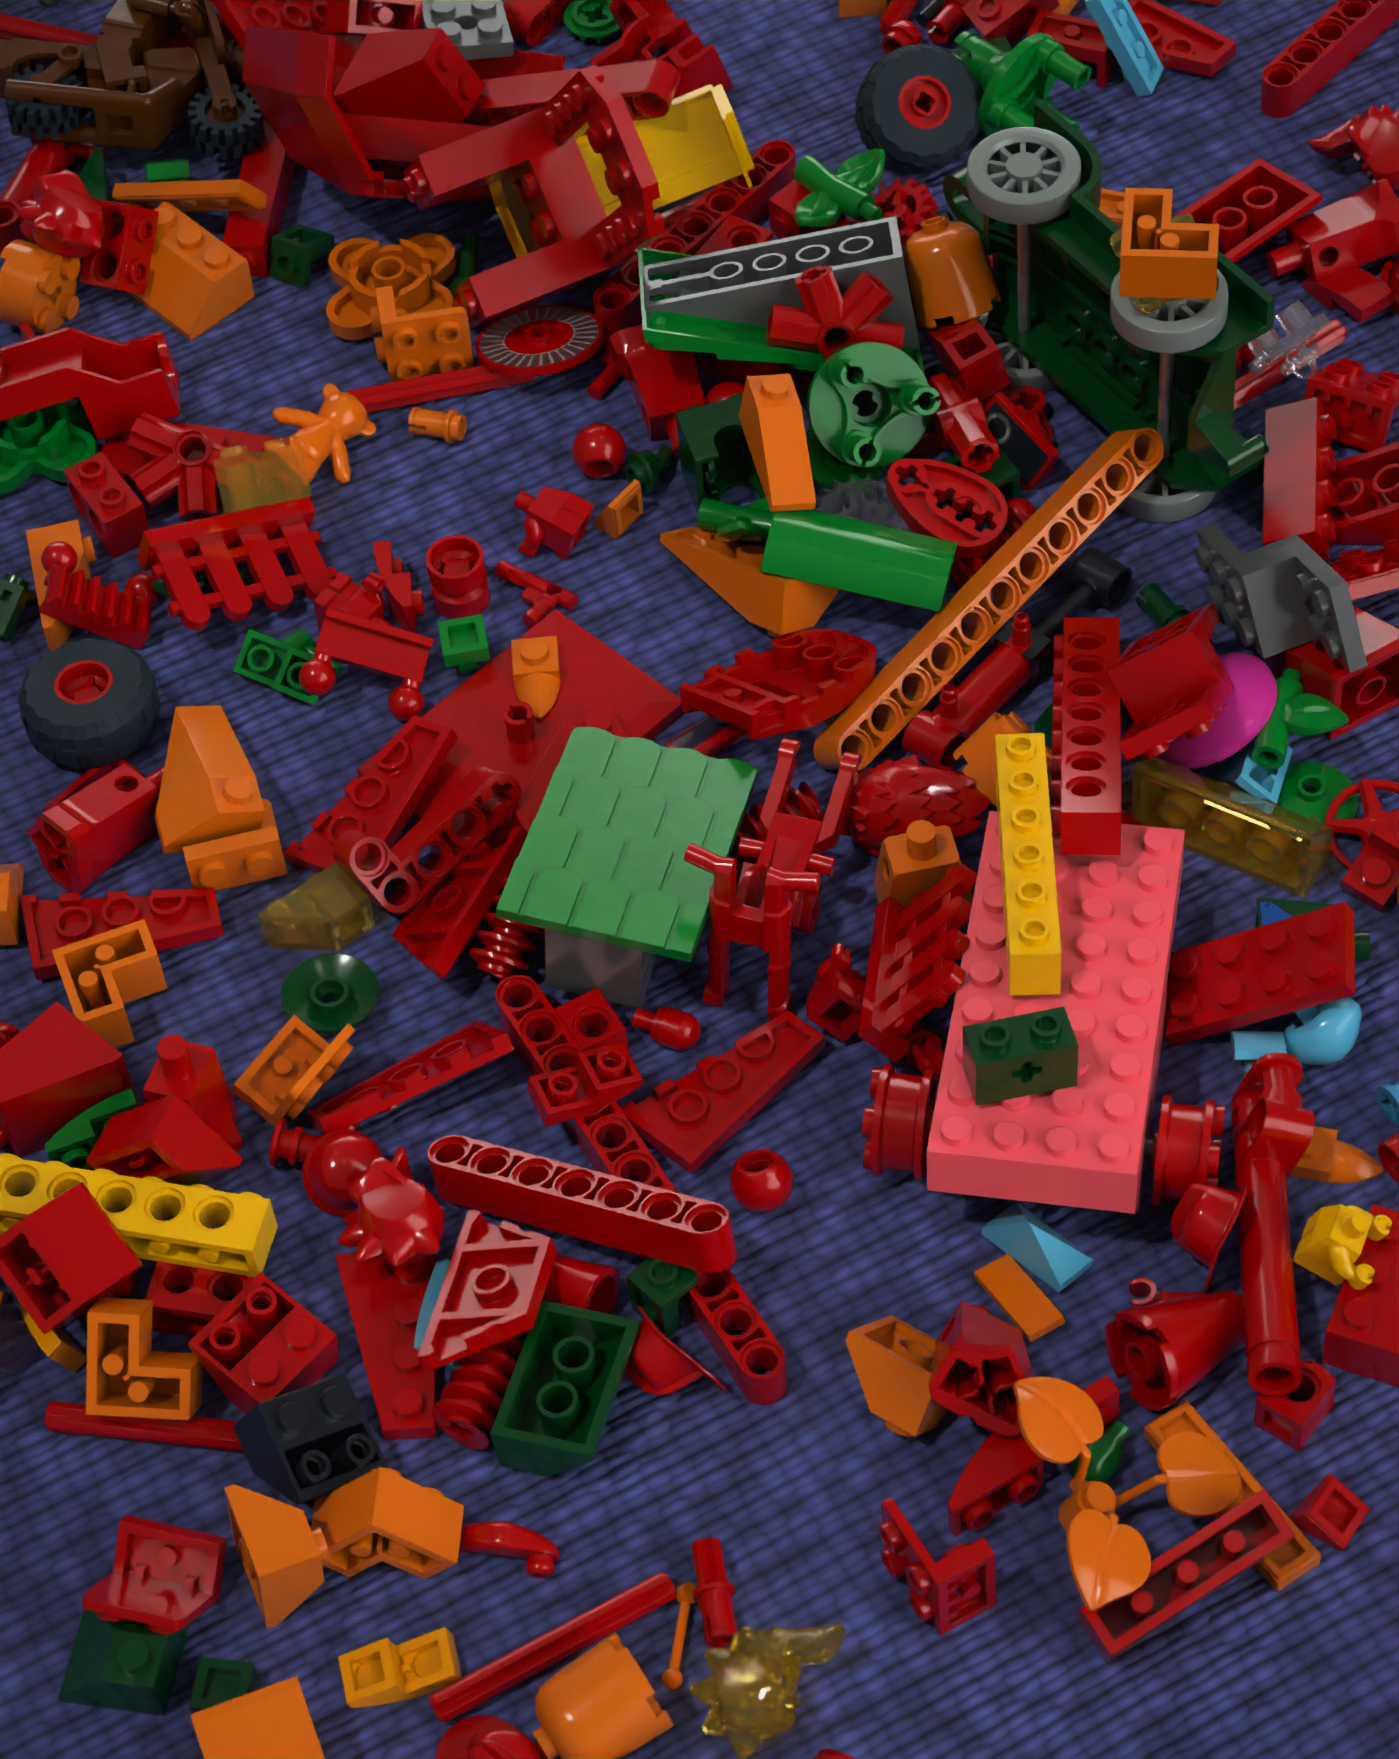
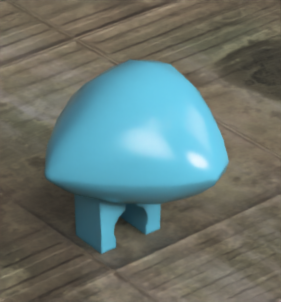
[1284,997,1362,1065]

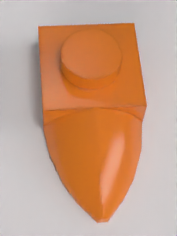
[511,636,561,720]
[1289,1126,1384,1184]

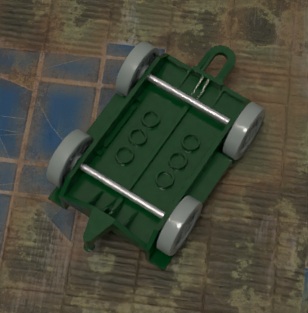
[943,99,1275,523]

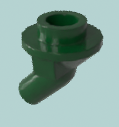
[625,446,674,495]

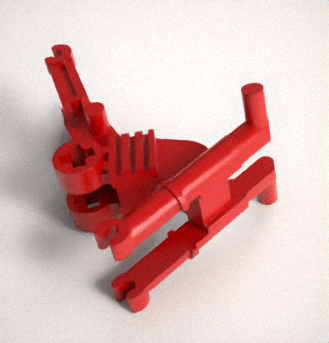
[684,738,862,1020]

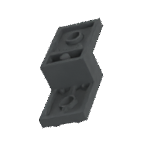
[421,0,514,60]
[1194,523,1368,673]

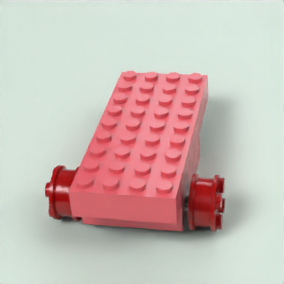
[862,811,1225,1214]

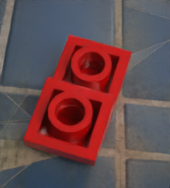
[373,540,425,634]
[526,1042,643,1127]

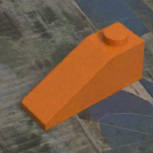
[738,374,816,512]
[26,519,97,651]

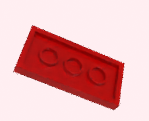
[1166,902,1355,1045]

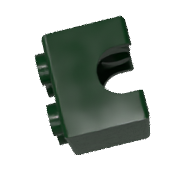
[676,393,766,513]

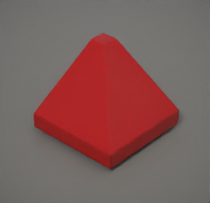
[1289,1473,1370,1551]

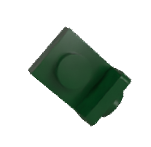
[269,224,335,287]
[0,573,38,641]
[626,1257,698,1338]

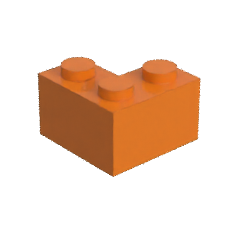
[1120,188,1219,299]
[52,919,168,1048]
[86,1297,203,1421]
[311,1467,464,1580]

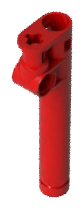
[1230,1052,1315,1396]

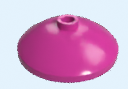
[1157,653,1278,769]

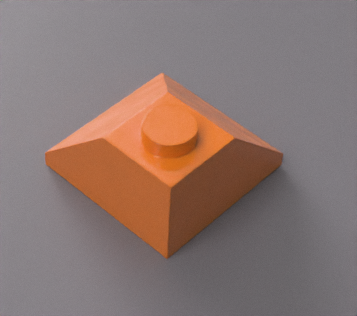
[845,1315,948,1437]
[224,1484,330,1630]

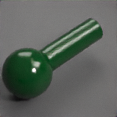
[449,233,479,298]

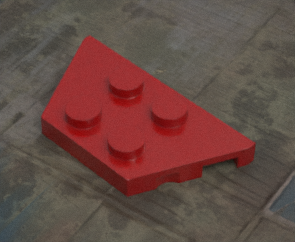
[392,826,528,979]
[417,1210,557,1371]

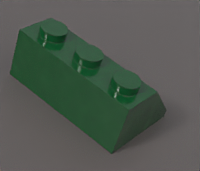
[490,1300,641,1476]

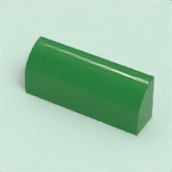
[760,509,958,612]

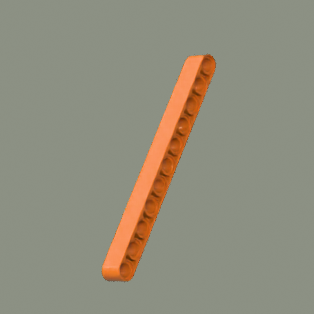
[813,427,1164,770]

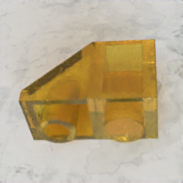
[258,863,375,951]

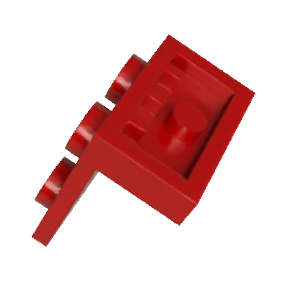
[1303,358,1399,451]
[878,1497,996,1636]

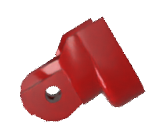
[589,0,734,99]

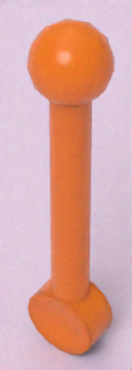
[662,1582,697,1690]

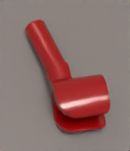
[1128,1277,1202,1307]

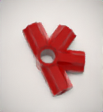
[766,265,905,358]
[127,412,264,522]

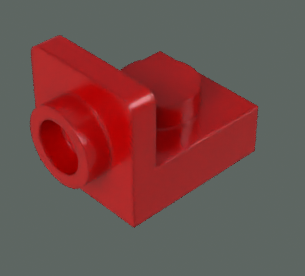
[1340,826,1399,912]

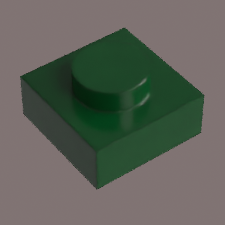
[189,1657,257,1714]

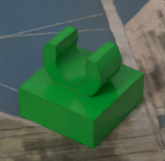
[437,614,491,674]

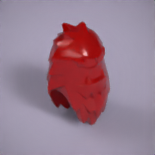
[840,755,991,856]

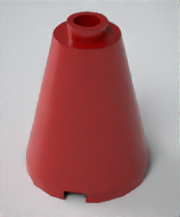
[1105,1290,1245,1411]

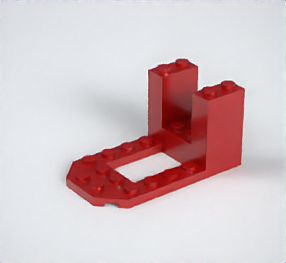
[402,64,665,330]

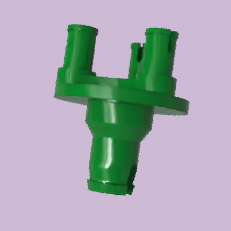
[952,31,1092,137]
[807,342,941,468]

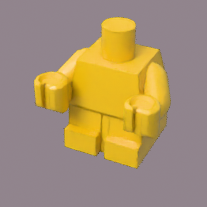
[1292,1204,1392,1290]

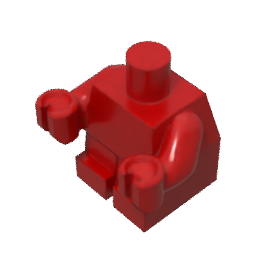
[513,486,594,560]
[314,571,393,630]
[806,944,866,1043]

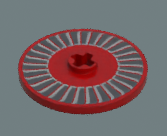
[475,305,604,377]

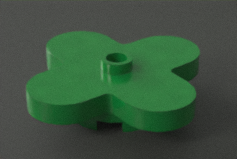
[0,397,98,495]

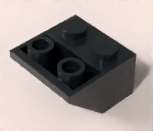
[233,1373,389,1505]

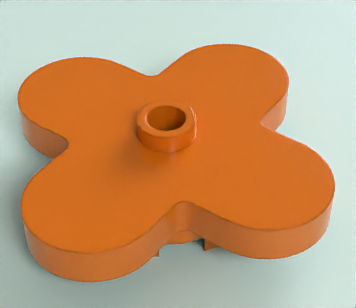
[326,233,457,340]

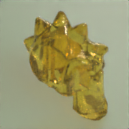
[690,1622,846,1759]

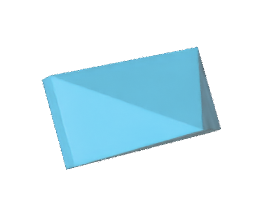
[1212,738,1293,810]
[981,1202,1093,1293]

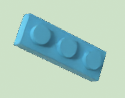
[1084,0,1164,97]

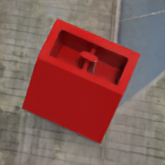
[86,1094,243,1185]
[0,1182,143,1334]
[188,1272,338,1414]

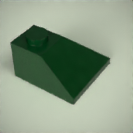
[58,1609,191,1716]

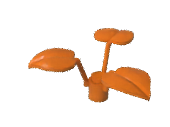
[1012,1377,1241,1612]

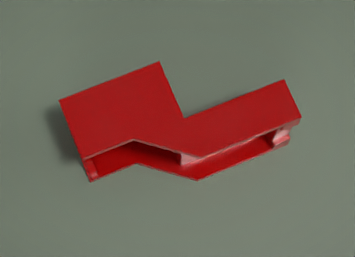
[0,327,180,441]

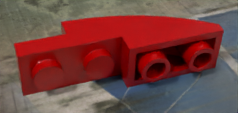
[948,1375,1120,1538]

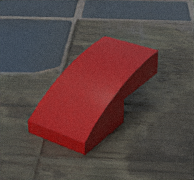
[1302,267,1395,323]

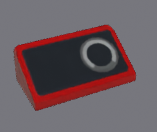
[983,391,1060,491]
[665,716,748,757]

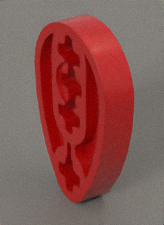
[886,458,1008,559]

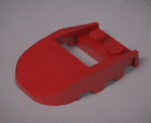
[679,629,877,740]

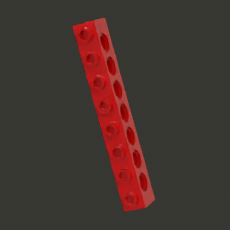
[1051,617,1121,855]

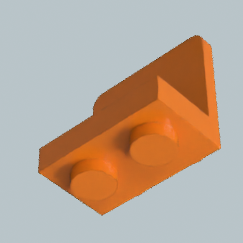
[369,286,474,382]
[182,799,288,891]
[230,1015,356,1127]

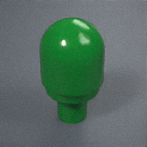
[1070,1420,1130,1483]

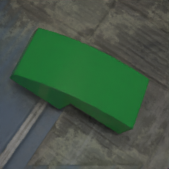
[143,159,190,182]
[233,628,332,705]
[44,1088,138,1170]

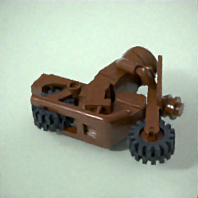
[0,0,265,160]

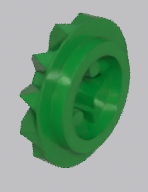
[564,0,622,44]

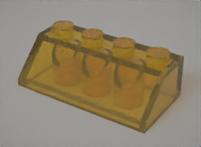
[1131,758,1333,898]

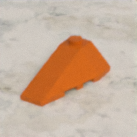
[660,526,840,637]
[155,705,265,853]

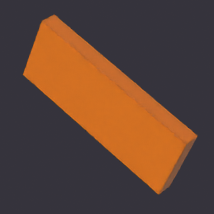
[974,1254,1065,1343]

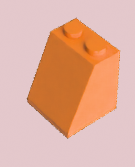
[190,1676,325,1759]

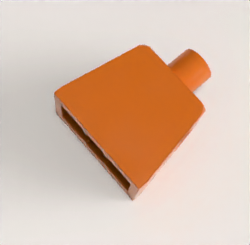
[873,820,973,908]

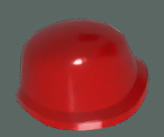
[302,1129,386,1217]

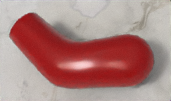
[459,1521,560,1579]

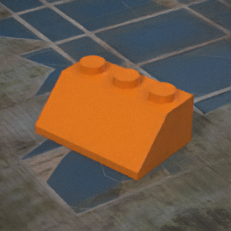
[125,201,255,341]

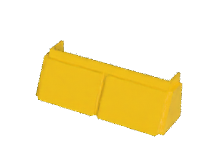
[488,84,755,258]

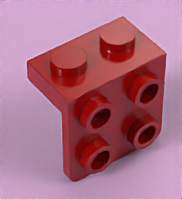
[81,1515,227,1634]

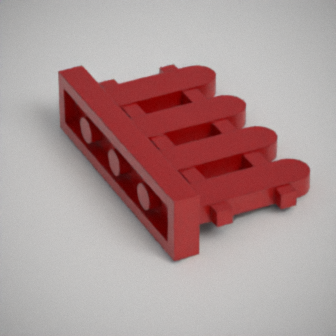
[137,497,338,631]
[858,864,977,1063]

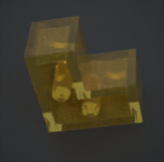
[213,437,312,514]

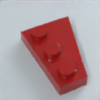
[1128,0,1237,77]

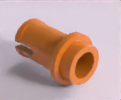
[408,407,467,444]

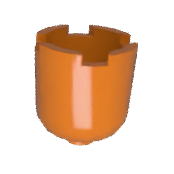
[902,216,1001,328]
[532,1632,674,1759]

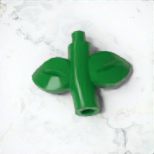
[793,148,885,227]
[697,497,775,543]
[1252,668,1349,769]

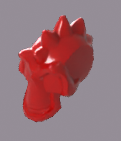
[1307,104,1399,191]
[17,170,105,259]
[338,1146,445,1267]

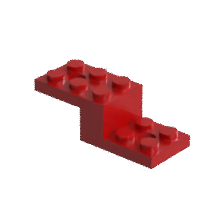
[1107,602,1234,761]

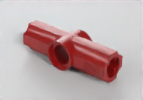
[928,373,1000,474]

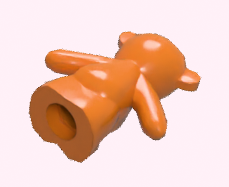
[261,383,377,495]

